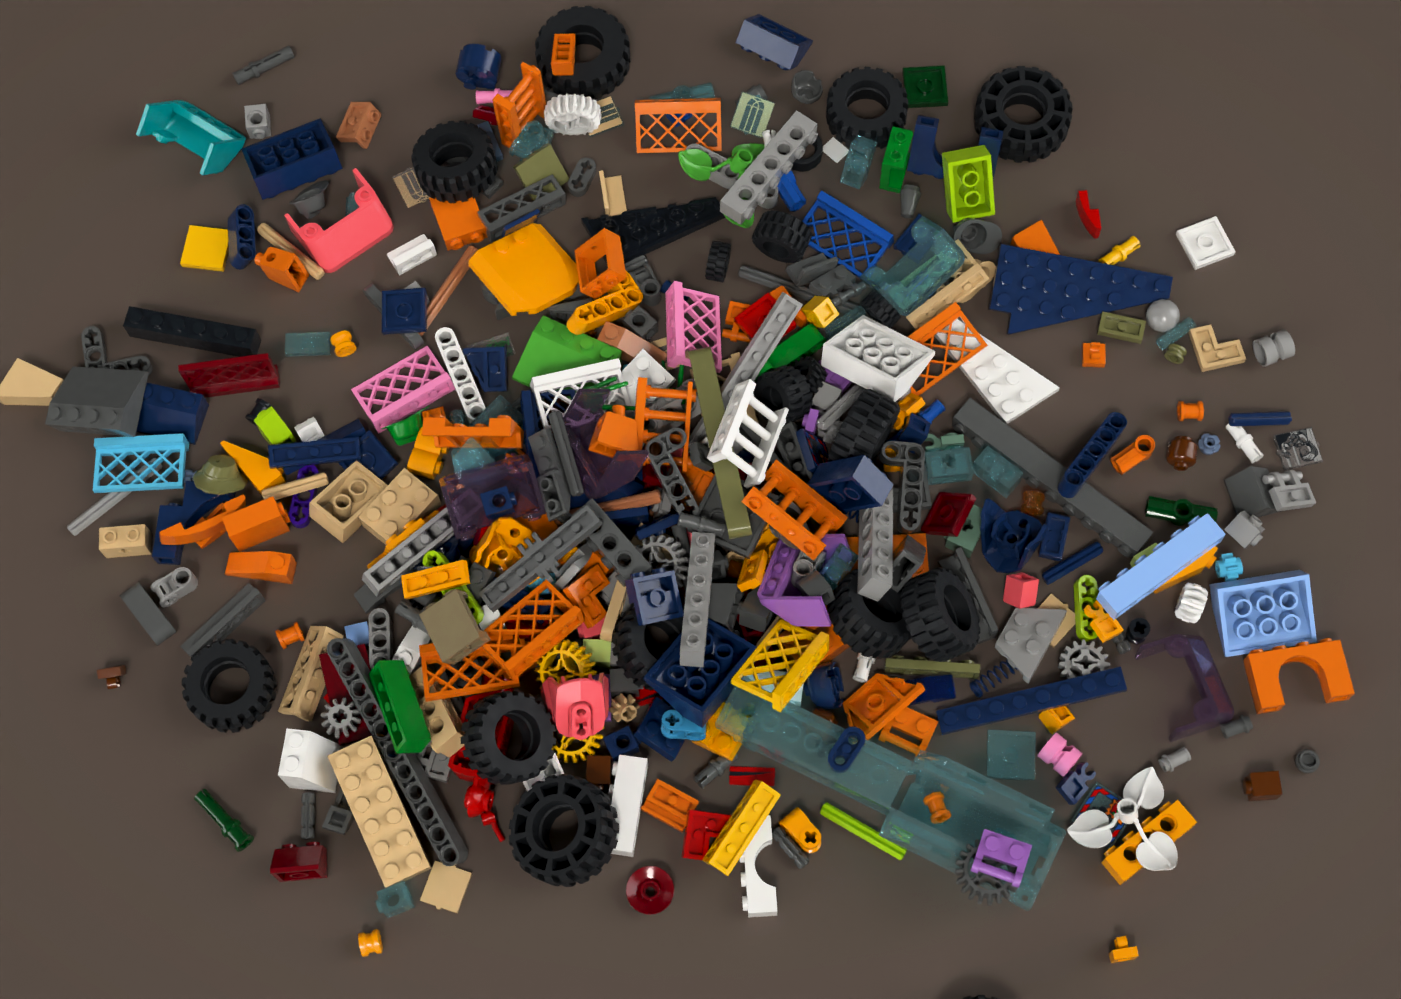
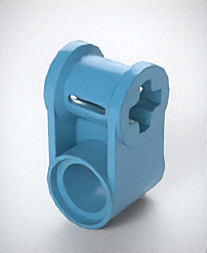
[661,710,706,741]

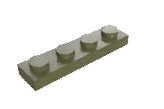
[884,655,980,679]

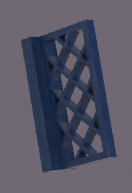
[520,389,585,484]

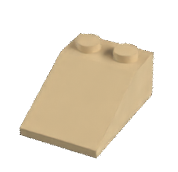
[309,460,388,543]

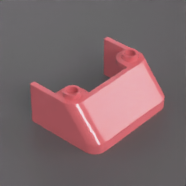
[284,168,394,273]

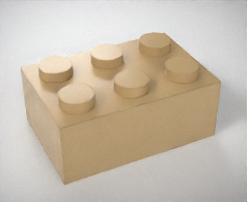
[358,468,441,545]

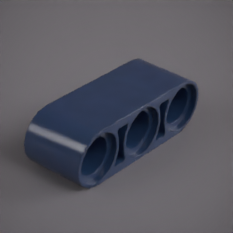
[227,204,256,270]

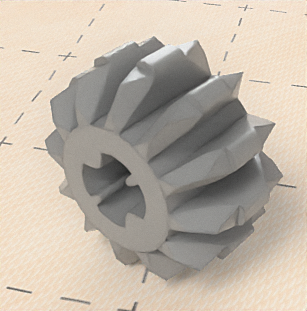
[320,698,361,739]

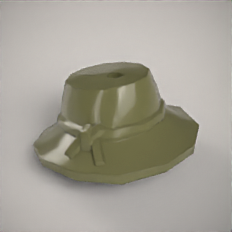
[193,455,248,495]

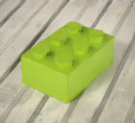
[942,145,995,223]

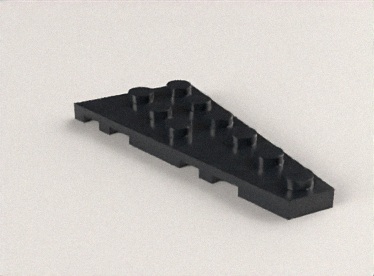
[581,197,726,264]

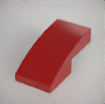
[1075,190,1101,239]

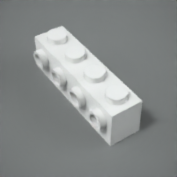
[608,755,648,857]

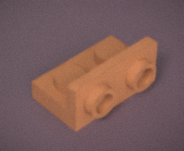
[336,102,381,149]

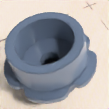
[1198,433,1220,455]

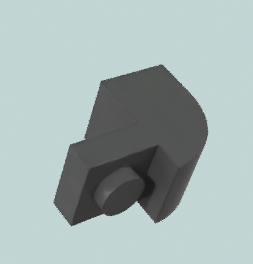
[795,570,835,605]

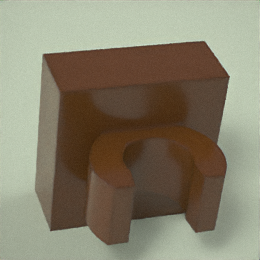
[97,665,127,689]

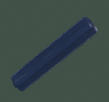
[1228,411,1292,426]
[1042,542,1103,585]

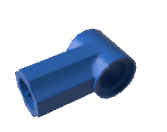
[777,170,806,212]

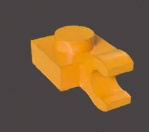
[893,393,925,430]

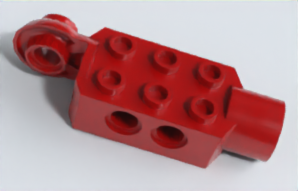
[448,675,514,818]

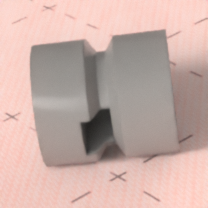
[1253,329,1295,367]

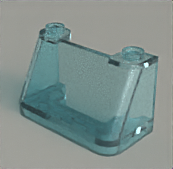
[860,216,965,316]

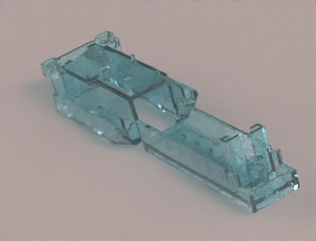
[715,679,1066,911]

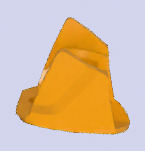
[470,517,540,585]

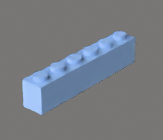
[1096,513,1226,620]

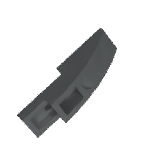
[528,428,571,521]

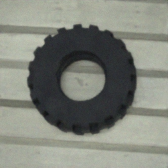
[535,6,631,100]
[974,66,1073,163]
[509,774,619,887]

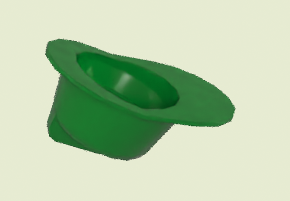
[381,405,430,446]

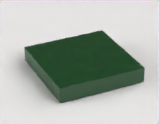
[902,66,948,108]

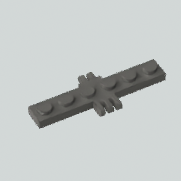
[478,504,603,613]

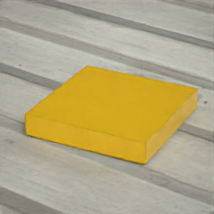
[180,225,229,272]

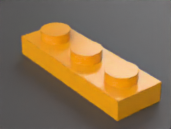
[401,560,470,599]

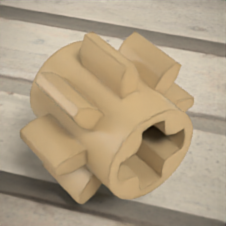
[609,693,640,723]

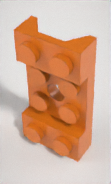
[422,414,524,449]

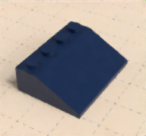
[242,118,343,200]
[644,619,757,728]

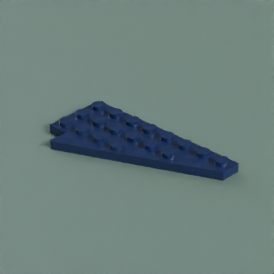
[988,244,1173,335]

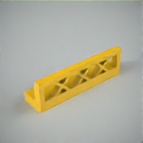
[702,780,781,876]

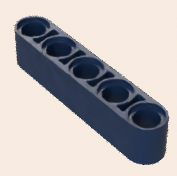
[1057,412,1127,498]

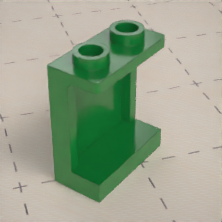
[879,126,913,193]

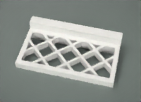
[530,358,632,431]

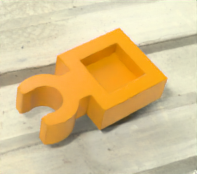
[1083,600,1124,643]

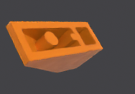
[225,551,297,584]

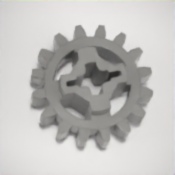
[1058,640,1110,679]

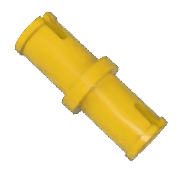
[1098,236,1141,265]

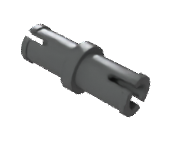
[677,512,726,537]
[693,754,738,789]

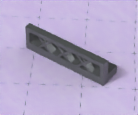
[477,174,566,242]
[938,547,998,645]
[180,583,266,658]

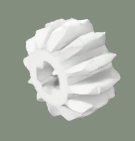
[1175,582,1208,624]

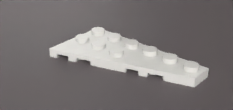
[935,319,1060,424]

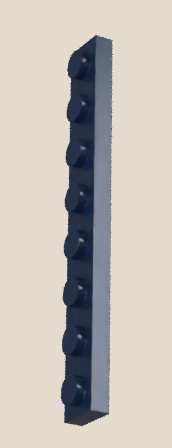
[936,667,1127,735]

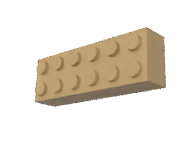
[327,736,432,889]

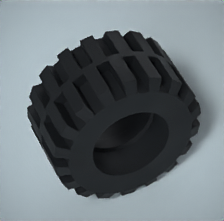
[752,210,812,263]
[753,365,813,425]

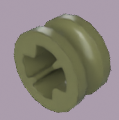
[1164,344,1187,364]

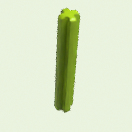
[820,802,907,860]

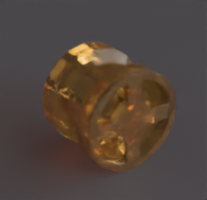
[1021,491,1045,516]

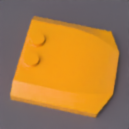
[469,223,579,316]

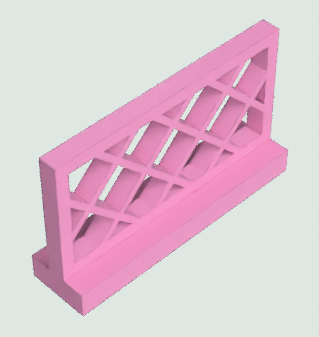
[665,281,722,373]
[351,346,455,434]

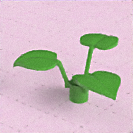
[678,143,764,228]

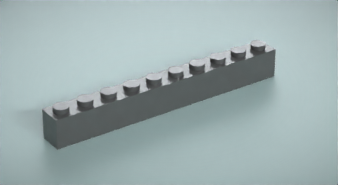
[952,398,1154,558]

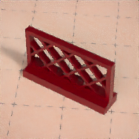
[178,353,280,398]

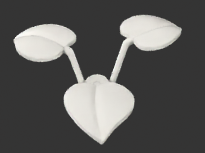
[1067,767,1178,871]

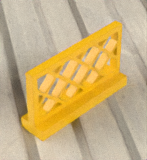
[731,619,829,712]

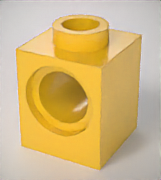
[801,296,839,328]

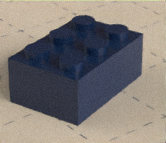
[808,455,894,513]

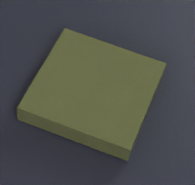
[513,143,569,201]

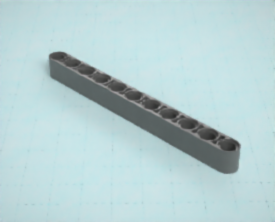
[327,638,468,866]

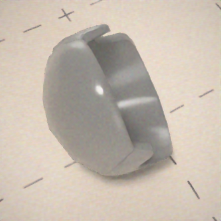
[1146,299,1180,332]

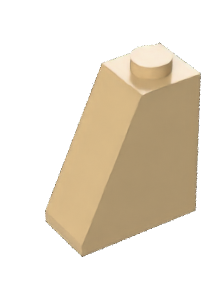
[0,358,64,406]

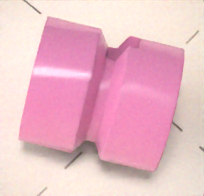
[1037,732,1083,777]

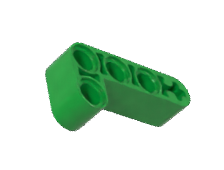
[754,323,827,382]

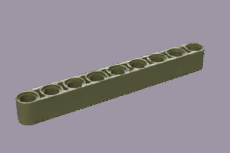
[688,346,752,540]

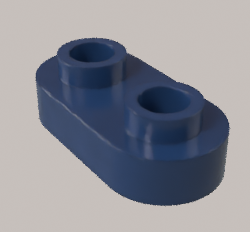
[828,727,865,773]

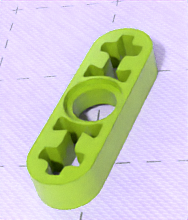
[1074,575,1098,642]

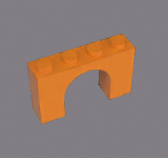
[1243,638,1355,714]

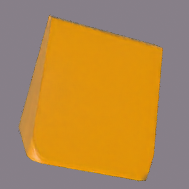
[1038,706,1075,734]

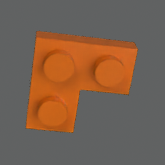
[563,564,610,628]

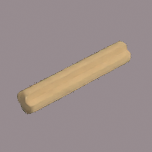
[262,472,329,500]

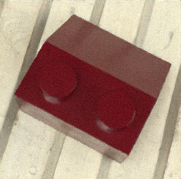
[270,842,328,882]

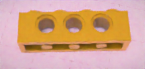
[1101,800,1197,886]

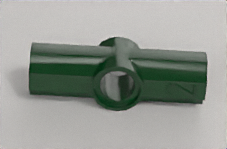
[1145,496,1218,526]

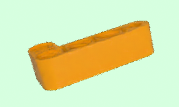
[567,271,643,335]

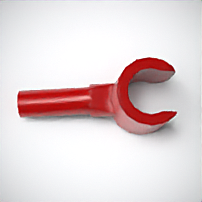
[481,811,505,842]

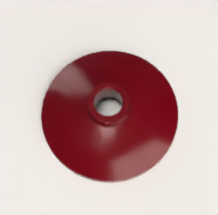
[626,866,674,915]

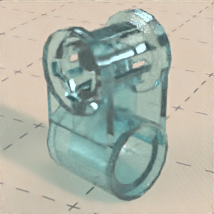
[509,121,545,159]

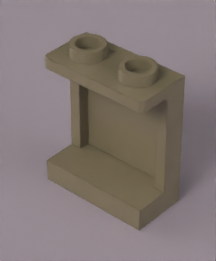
[419,589,491,665]

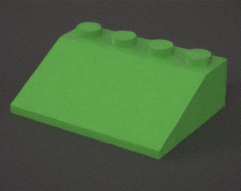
[512,315,622,412]

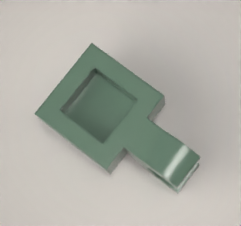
[925,433,964,453]

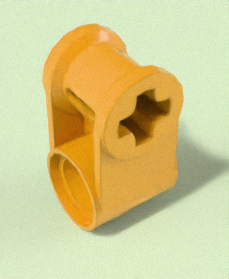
[778,807,821,853]

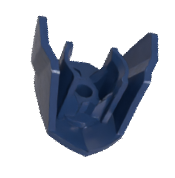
[980,498,1048,573]

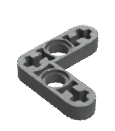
[81,326,153,376]

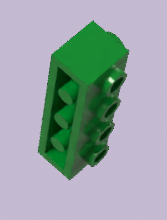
[369,660,431,754]

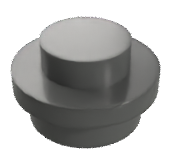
[1295,749,1320,773]

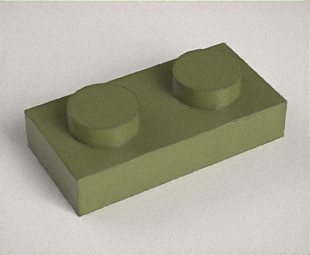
[1097,311,1146,344]

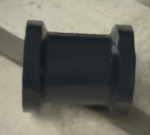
[245,398,274,426]
[1126,618,1151,645]

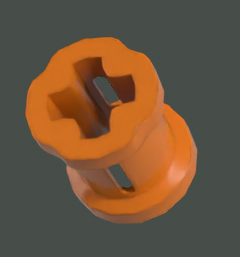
[1177,401,1204,421]
[275,622,305,650]
[923,792,952,824]

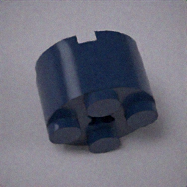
[455,44,502,90]

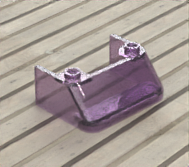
[555,389,649,499]
[1135,634,1234,742]

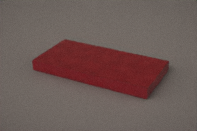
[319,644,386,746]

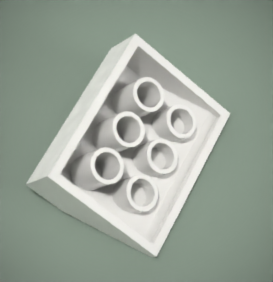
[821,315,935,402]

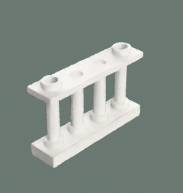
[707,379,789,488]

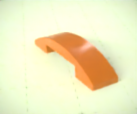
[159,494,246,545]

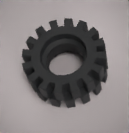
[705,241,731,283]
[860,290,901,329]
[790,356,826,396]

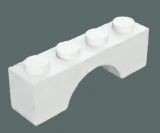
[740,815,777,917]

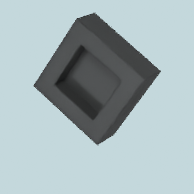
[689,442,714,472]

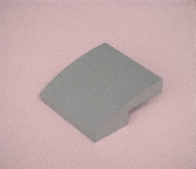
[548,544,592,594]

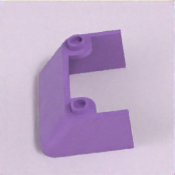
[757,534,854,627]

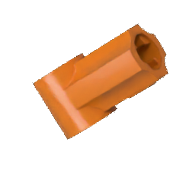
[1110,435,1155,475]

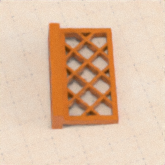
[635,98,722,153]
[908,302,988,396]
[481,579,585,681]
[419,635,520,702]

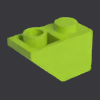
[254,406,297,445]

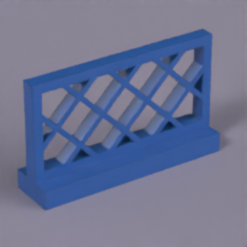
[802,190,894,281]

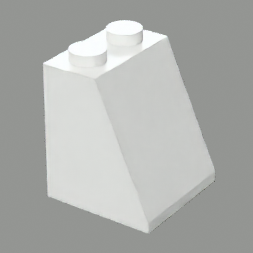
[278,728,344,793]

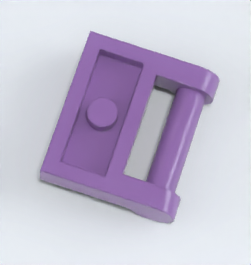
[971,829,1032,888]

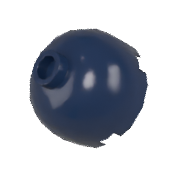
[804,661,844,709]

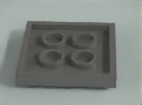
[687,476,780,559]

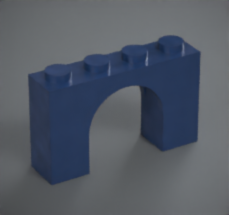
[907,115,1003,179]

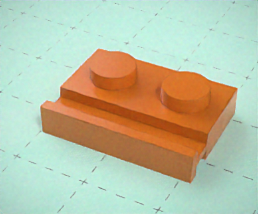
[641,779,699,833]

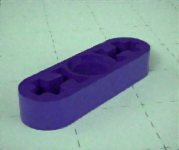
[288,465,319,528]

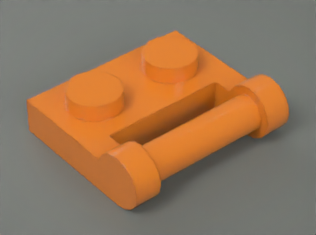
[878,707,939,760]

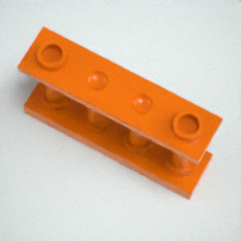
[492,62,546,154]
[631,377,696,475]
[741,459,848,560]

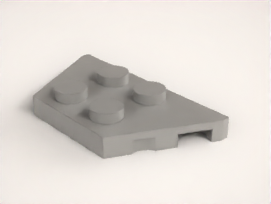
[995,608,1067,683]

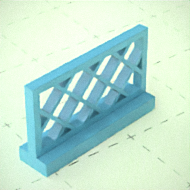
[93,433,189,493]

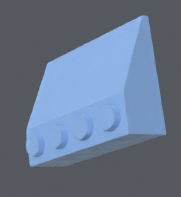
[1209,570,1317,657]

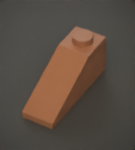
[597,321,667,365]

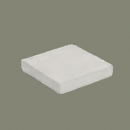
[1176,216,1236,270]

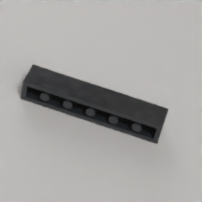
[123,306,261,357]

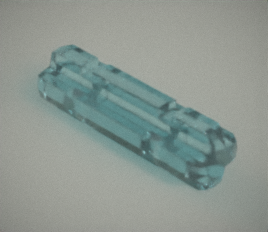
[1156,317,1196,350]

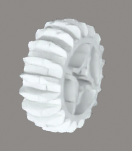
[544,93,601,135]

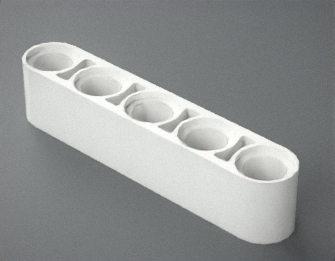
[435,327,489,427]

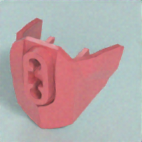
[541,673,609,740]

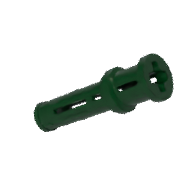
[194,789,254,852]

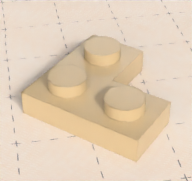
[1188,324,1246,372]

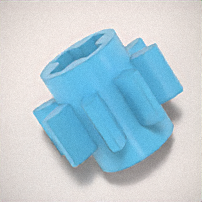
[1215,553,1243,582]

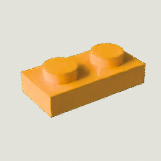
[737,549,769,592]

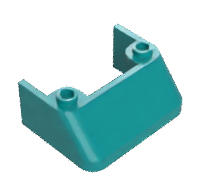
[136,100,246,175]

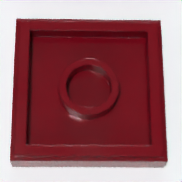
[921,492,977,537]

